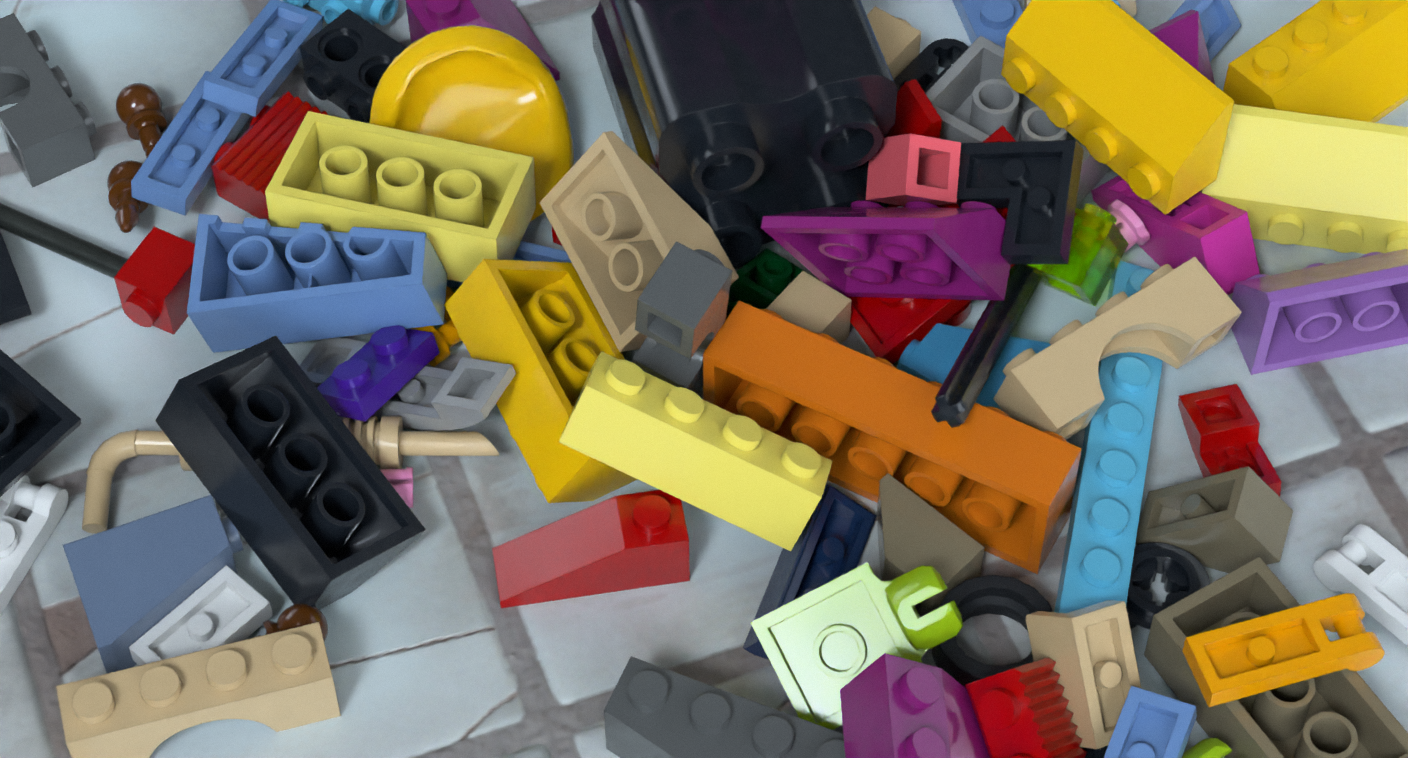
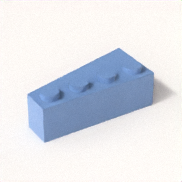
[187,214,447,353]

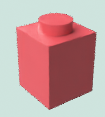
[866,133,961,206]

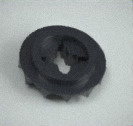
[1126,542,1211,629]

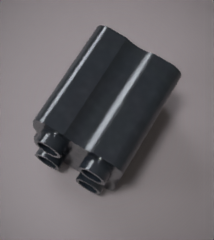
[591,0,897,269]

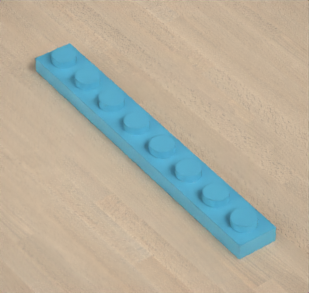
[1054,260,1163,613]

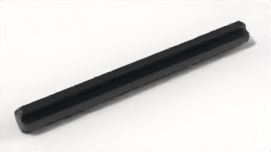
[931,264,1048,428]

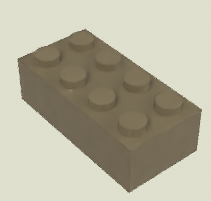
[1144,557,1408,758]

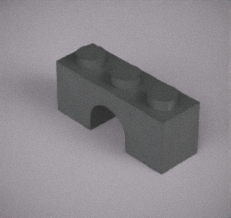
[0,13,97,188]
[632,241,732,394]

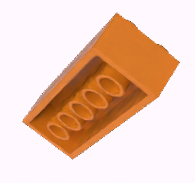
[703,301,1082,575]

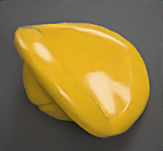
[369,25,574,223]

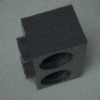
[300,9,406,123]

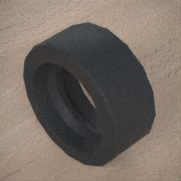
[932,574,1053,688]

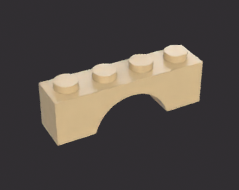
[993,257,1242,440]
[56,622,341,758]

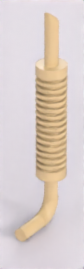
[82,416,500,534]

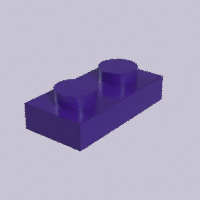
[317,325,440,421]

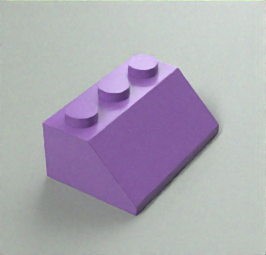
[1231,249,1408,375]

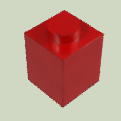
[114,227,195,335]

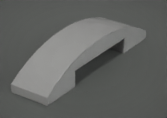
[300,337,516,431]

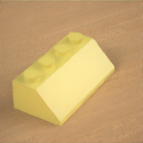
[1199,104,1408,254]
[559,351,833,551]

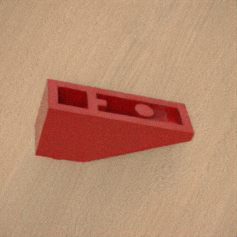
[492,490,690,608]

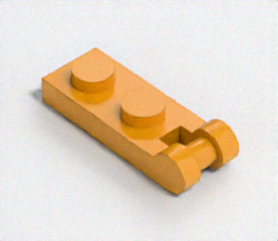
[1182,593,1385,708]

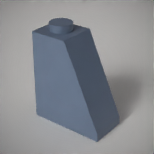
[63,495,243,673]

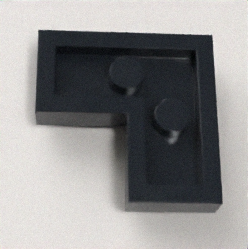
[956,140,1084,265]

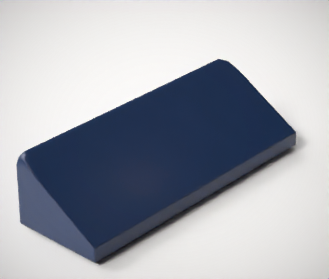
[743,483,877,660]

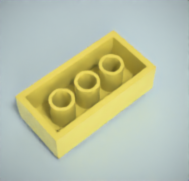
[265,111,536,283]

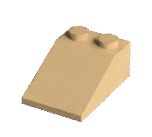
[540,131,739,352]

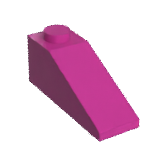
[1091,175,1260,295]

